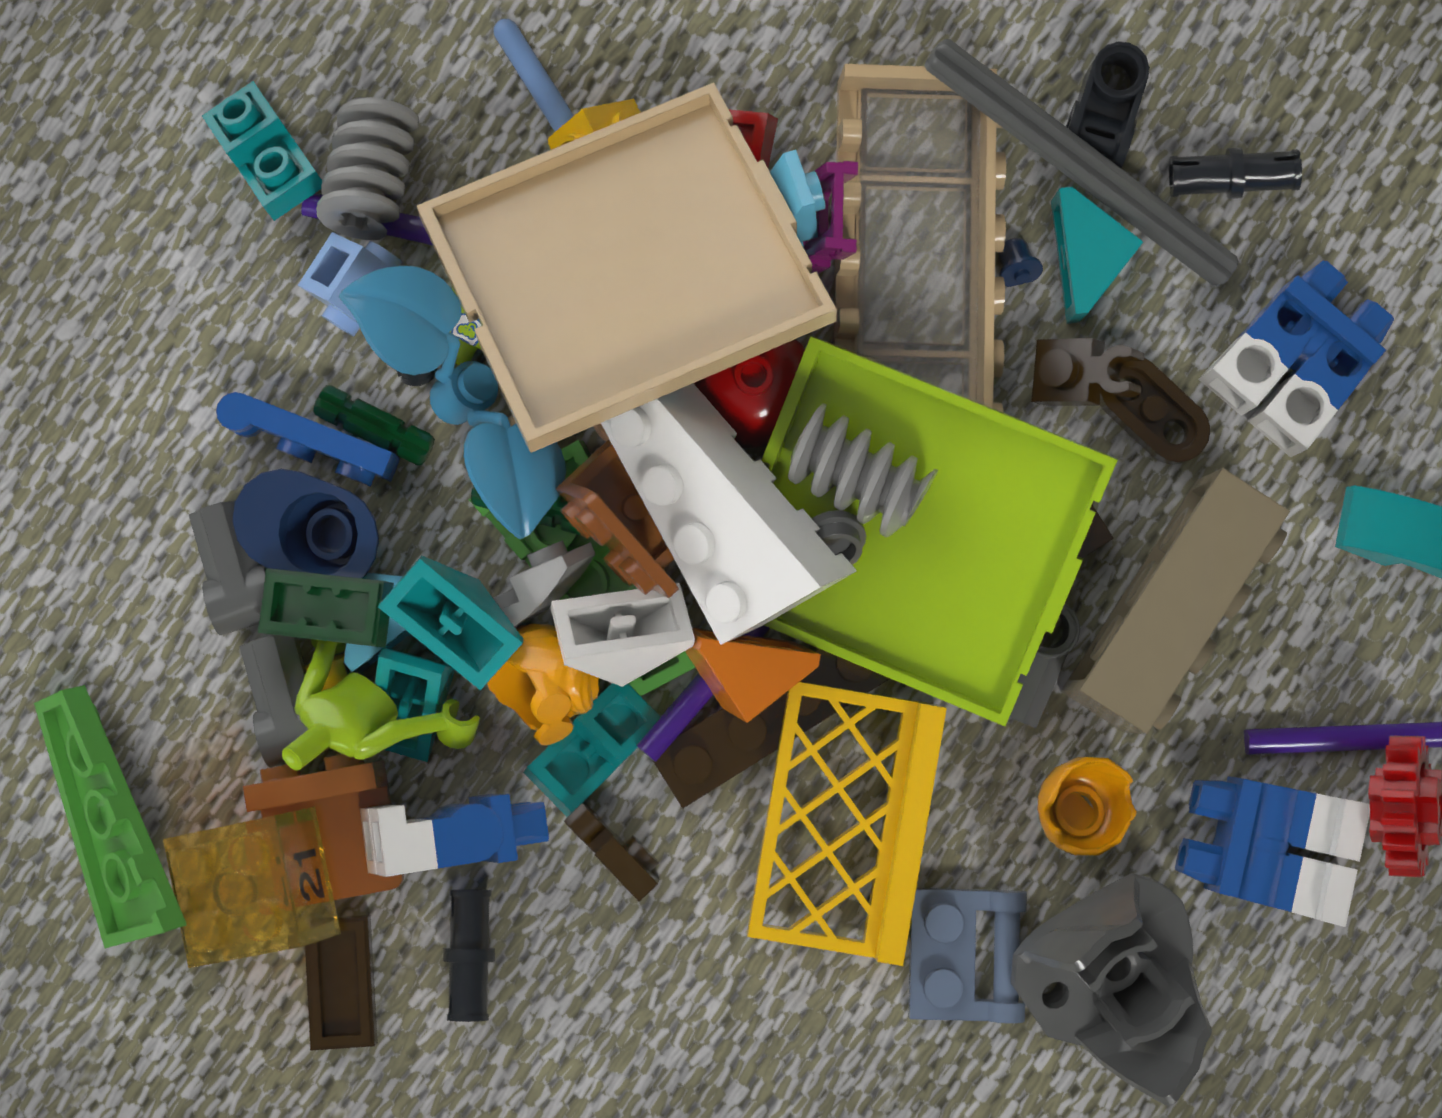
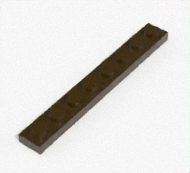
[653,504,1114,809]

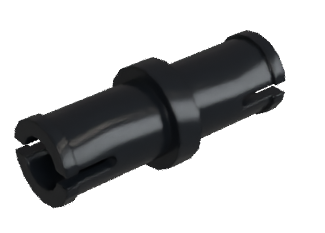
[1168,147,1302,199]
[443,890,495,1022]

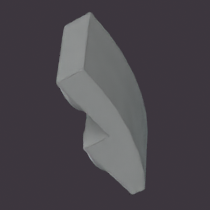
[493,540,595,628]

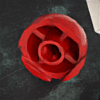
[694,339,805,448]

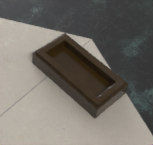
[304,915,378,1051]

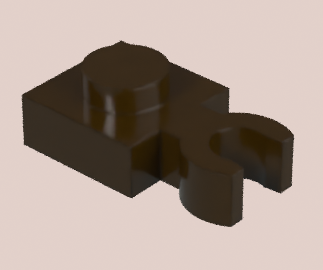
[1031,338,1144,406]
[564,801,660,902]

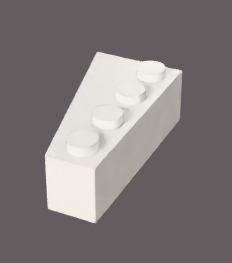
[601,383,857,645]

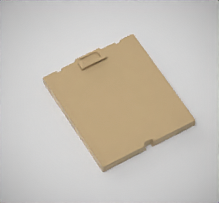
[416,82,837,453]

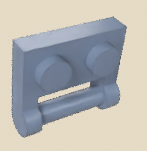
[908,888,1027,1023]

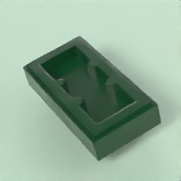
[258,568,394,648]

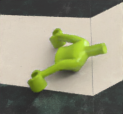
[282,639,480,771]

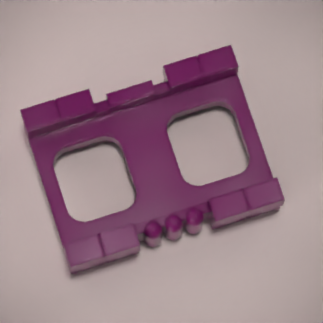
[803,161,858,273]

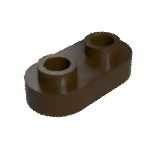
[1100,358,1210,465]

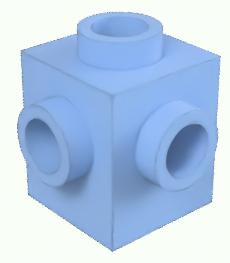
[298,232,402,337]

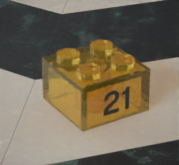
[163,806,341,968]

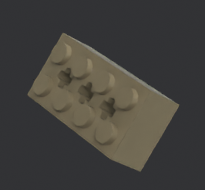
[1061,468,1290,734]

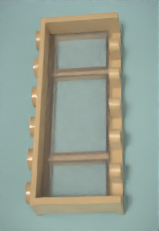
[833,64,1006,413]

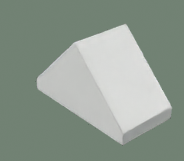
[551,583,695,687]

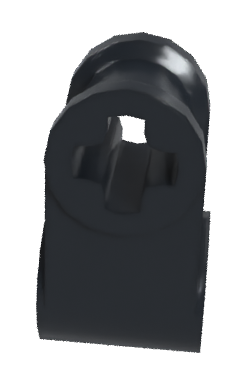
[1065,41,1150,168]

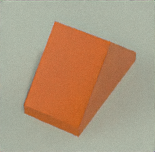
[685,628,821,723]

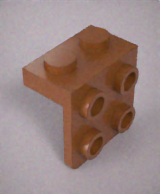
[556,439,679,598]
[243,754,404,909]

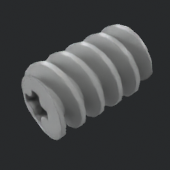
[316,97,419,240]
[788,403,938,538]

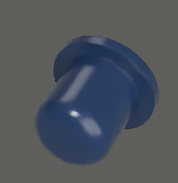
[998,238,1043,287]

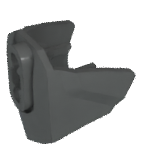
[1011,873,1212,1106]

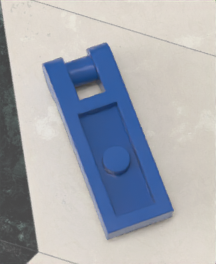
[216,392,400,487]

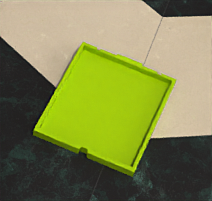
[761,336,1118,727]

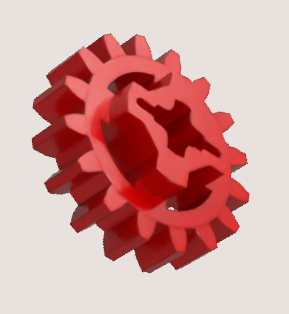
[1368,735,1442,878]

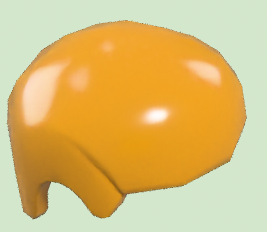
[1037,757,1137,856]

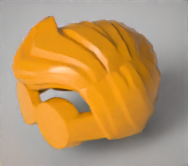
[487,624,599,746]

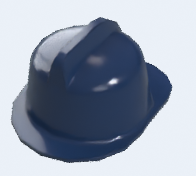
[232,468,379,578]

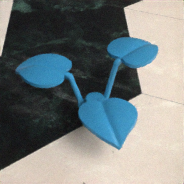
[339,266,566,539]

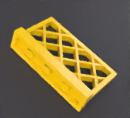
[747,682,947,966]

